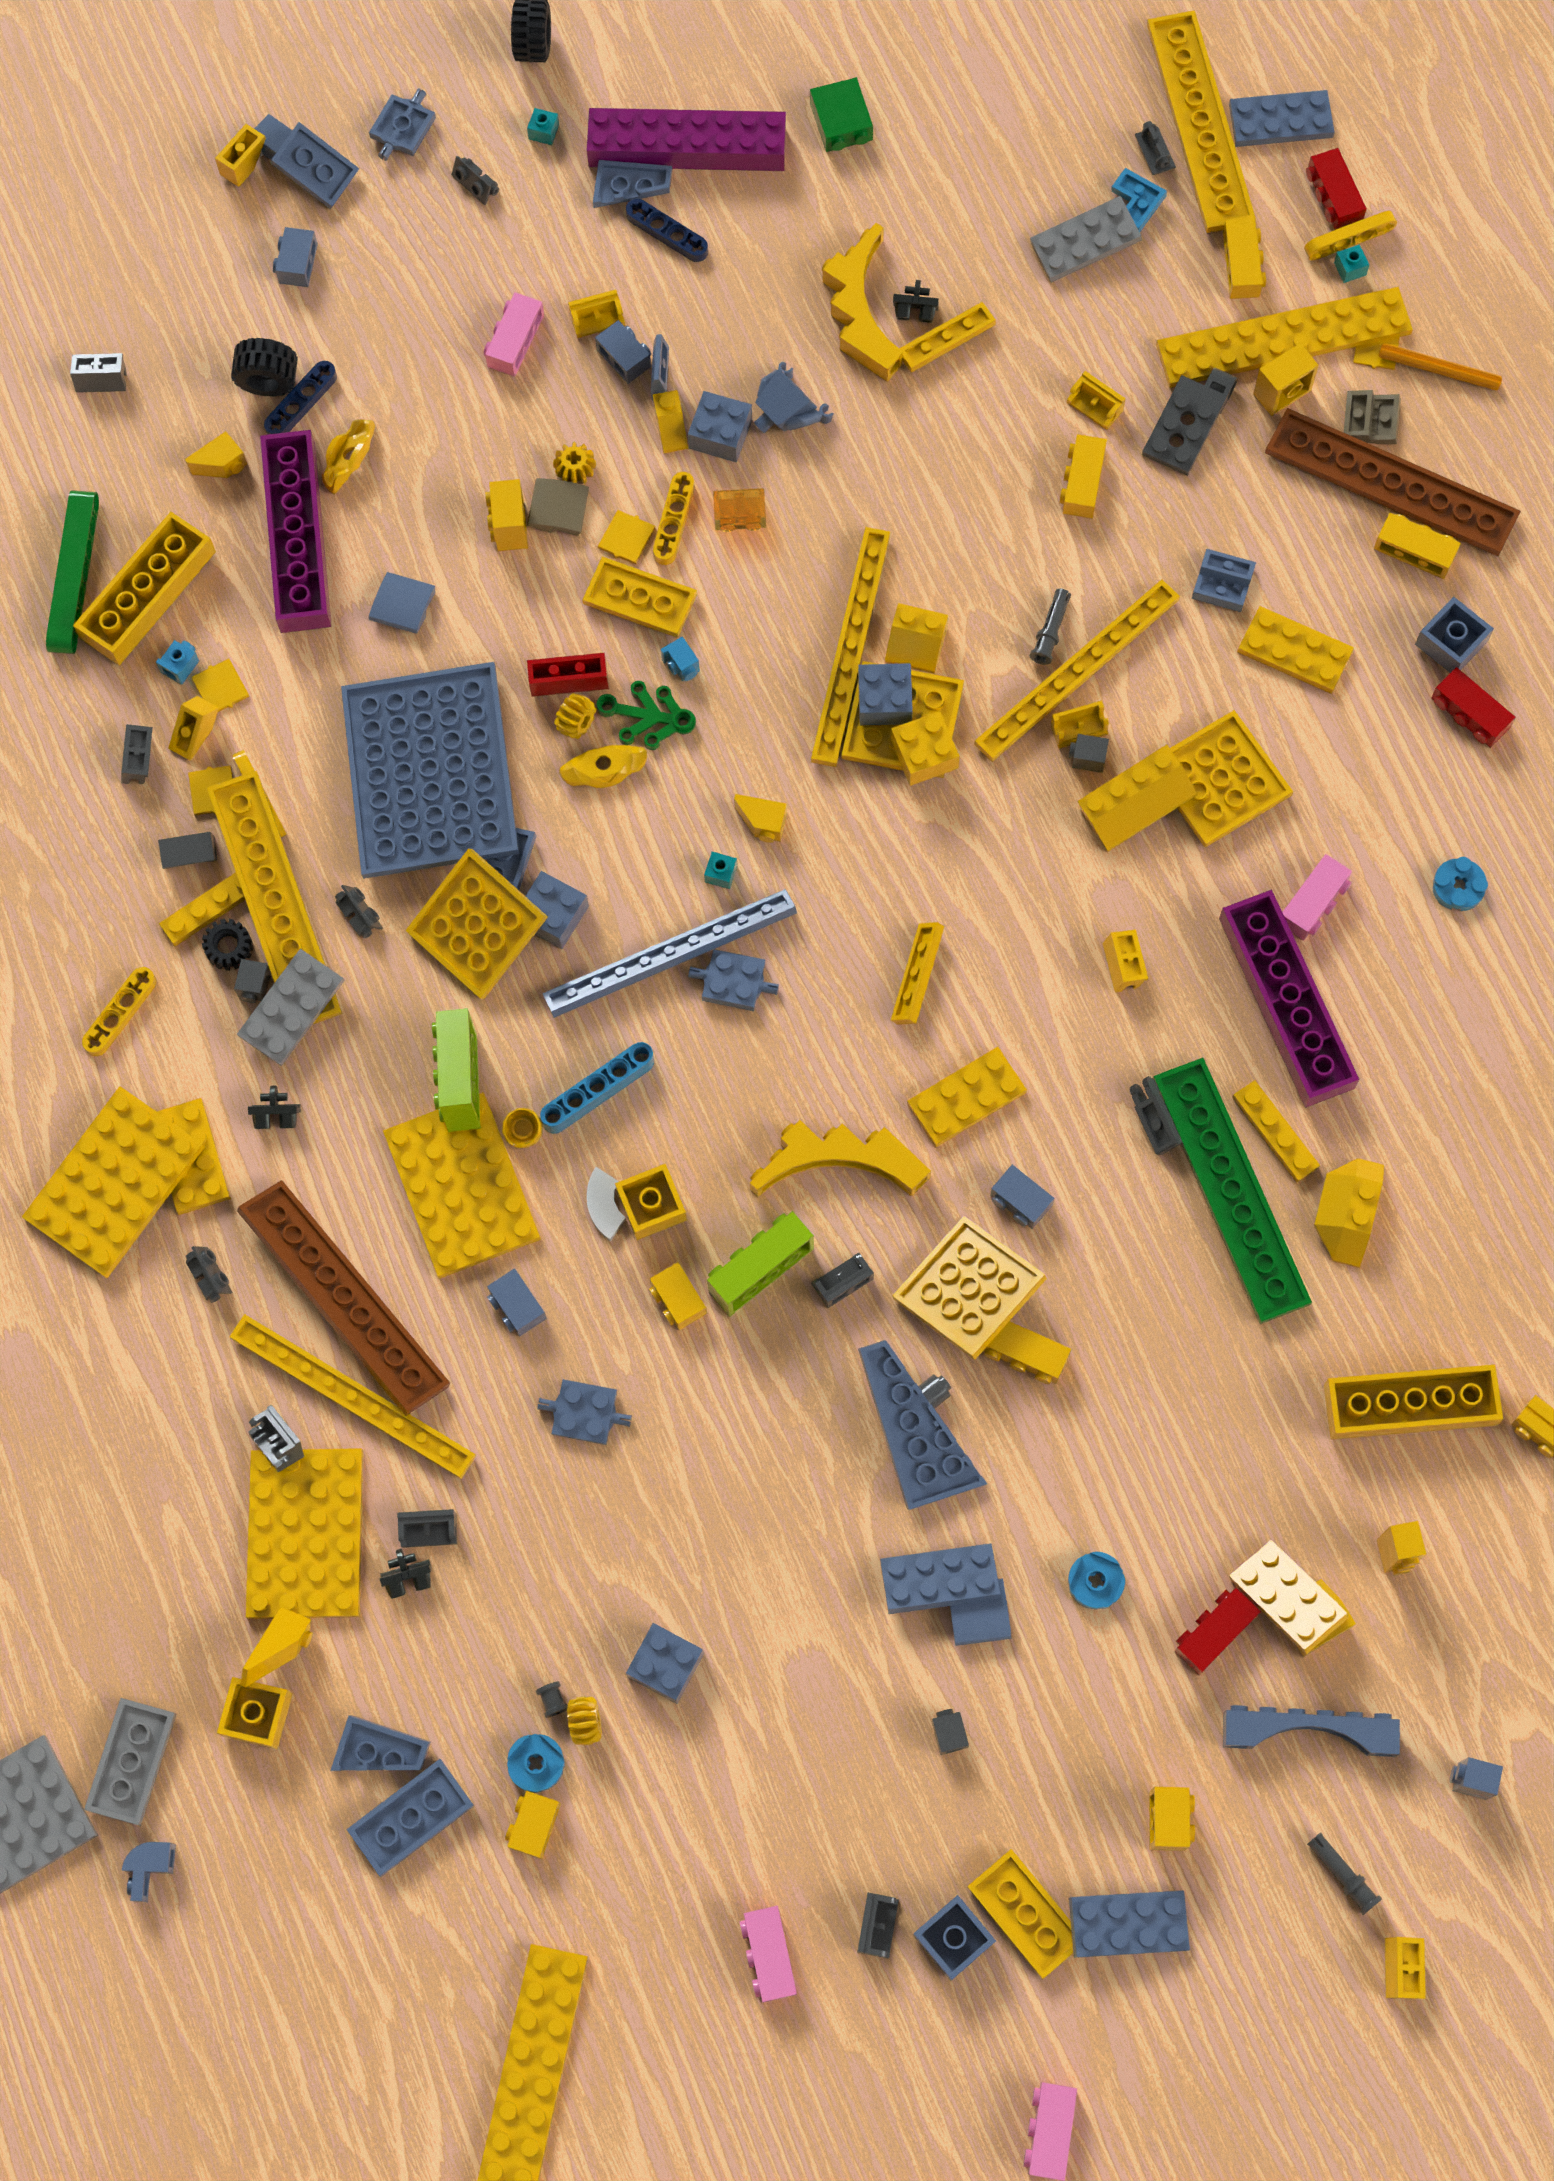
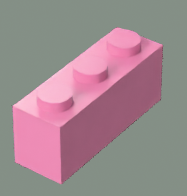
[484,292,544,377]
[1282,854,1352,941]
[740,1906,797,2003]
[1023,2082,1077,2181]

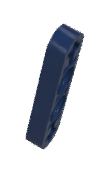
[626,199,708,262]
[264,361,337,435]

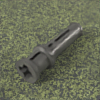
[1029,588,1071,665]
[1307,1832,1382,1915]

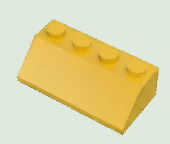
[1077,744,1197,852]

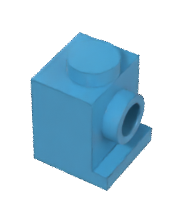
[660,636,700,681]
[156,640,199,685]

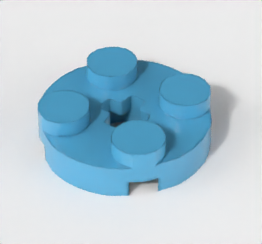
[1433,857,1488,911]
[1068,1552,1125,1610]
[507,1734,565,1793]

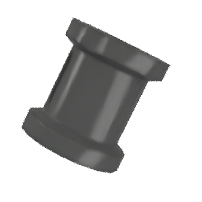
[536,1681,568,1718]

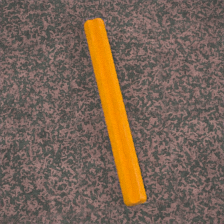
[1379,343,1502,390]

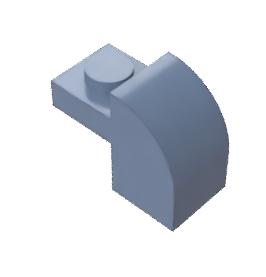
[122,1842,176,1903]

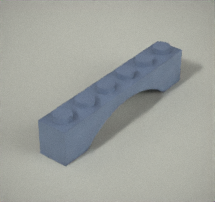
[1223,1705,1400,1757]

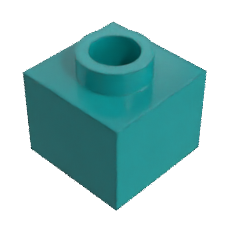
[527,108,559,145]
[1334,244,1369,283]
[704,852,738,889]

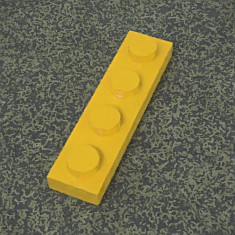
[899,301,996,373]
[159,872,245,947]
[891,922,945,1025]
[1232,1080,1320,1183]

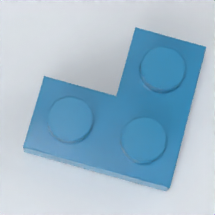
[1111,168,1167,232]

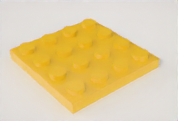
[842,661,964,778]
[1170,710,1294,848]
[405,848,548,999]
[892,1216,1047,1360]

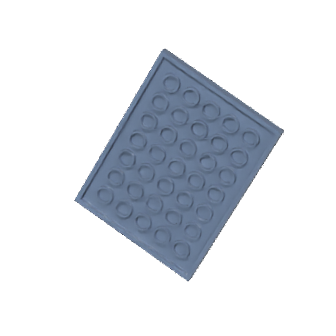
[341,662,519,879]

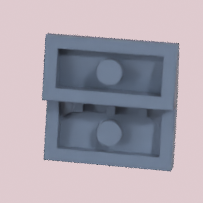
[651,334,669,401]
[1191,549,1256,612]
[369,572,435,634]
[950,1578,1012,1646]

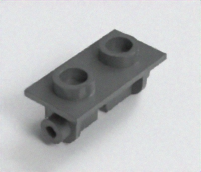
[1135,121,1176,175]
[451,156,499,205]
[335,885,383,939]
[185,1246,233,1303]

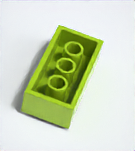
[432,1008,481,1132]
[707,1211,814,1317]

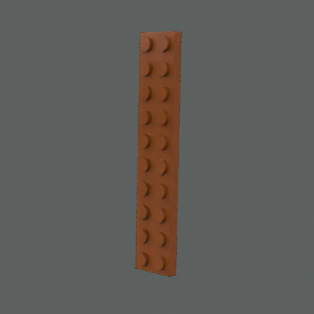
[1265,408,1521,557]
[237,1180,450,1416]

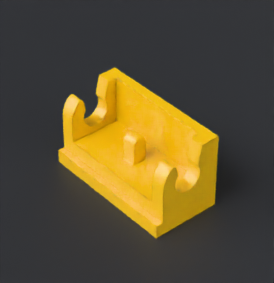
[568,289,625,338]
[1067,371,1126,430]
[1051,700,1109,749]
[1102,929,1148,992]
[1385,1937,1426,1999]

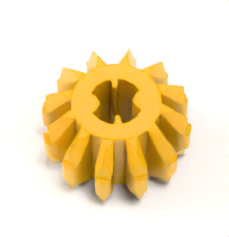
[553,441,596,484]
[554,693,596,739]
[567,1696,602,1746]

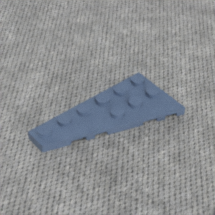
[858,1340,987,1510]

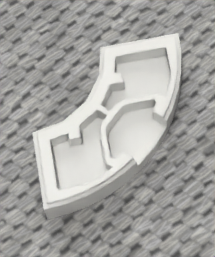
[587,1167,626,1241]

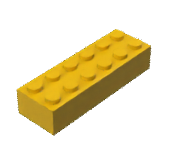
[73,511,216,666]
[1323,1364,1503,1440]

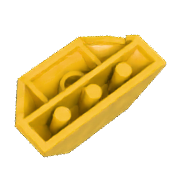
[1314,1158,1384,1268]

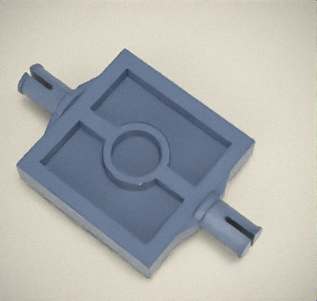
[369,88,436,161]
[688,949,779,1011]
[537,1379,632,1445]

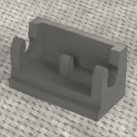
[70,353,127,392]
[121,724,153,784]
[158,832,217,869]
[811,1253,874,1308]
[248,1405,304,1472]
[397,1509,457,1548]
[857,1892,899,1959]

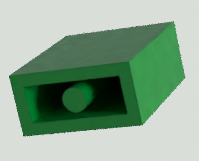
[810,77,873,152]

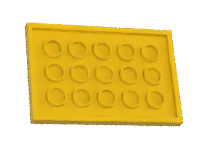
[22,1086,205,1278]
[383,1092,541,1279]
[245,1448,363,1619]

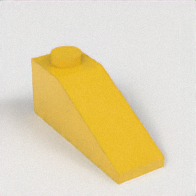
[240,1607,313,1688]

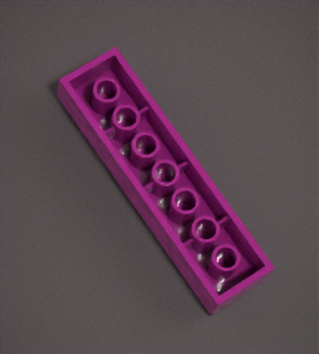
[587,108,786,171]
[260,430,332,633]
[1219,889,1360,1108]

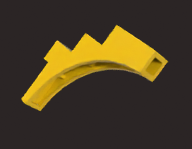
[822,222,903,382]
[750,1120,931,1197]

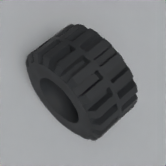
[511,0,551,63]
[231,338,298,397]

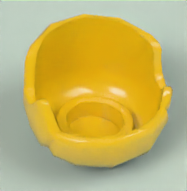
[502,1108,543,1149]

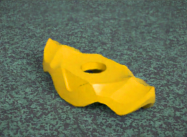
[322,419,376,495]
[559,745,647,788]

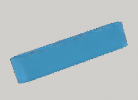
[540,1042,654,1134]

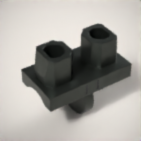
[893,280,939,323]
[248,1085,301,1129]
[379,1548,432,1599]

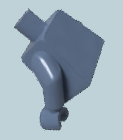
[754,362,834,433]

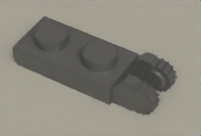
[1129,1076,1183,1155]

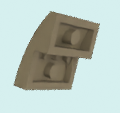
[1344,390,1401,444]
[527,478,589,536]

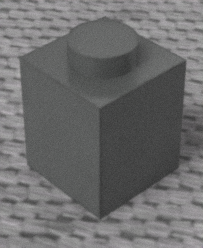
[1068,734,1109,773]
[234,959,271,1003]
[932,1709,969,1755]

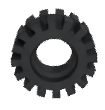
[202,919,253,971]

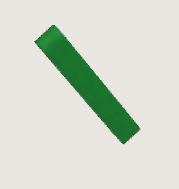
[46,490,99,654]

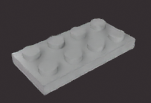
[1030,196,1142,283]
[237,949,345,1066]
[84,1698,177,1826]

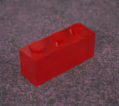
[1306,148,1367,230]
[527,652,609,697]
[1431,667,1516,748]
[1175,1588,1261,1675]

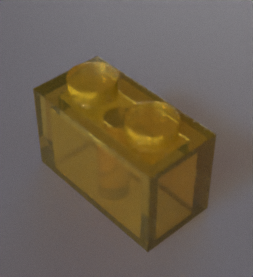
[713,488,766,532]

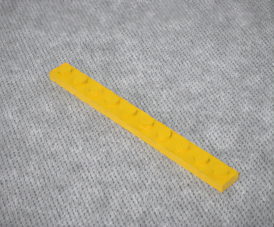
[811,527,890,767]
[974,579,1180,762]
[229,1314,476,1479]

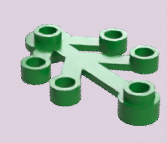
[596,681,696,750]

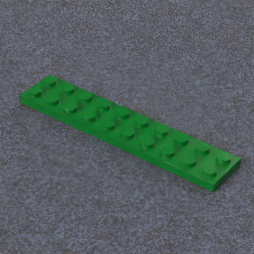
[1153,1058,1312,1324]

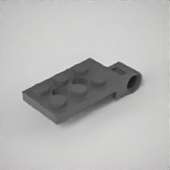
[1142,367,1238,476]

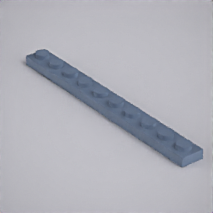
[542,889,797,1018]

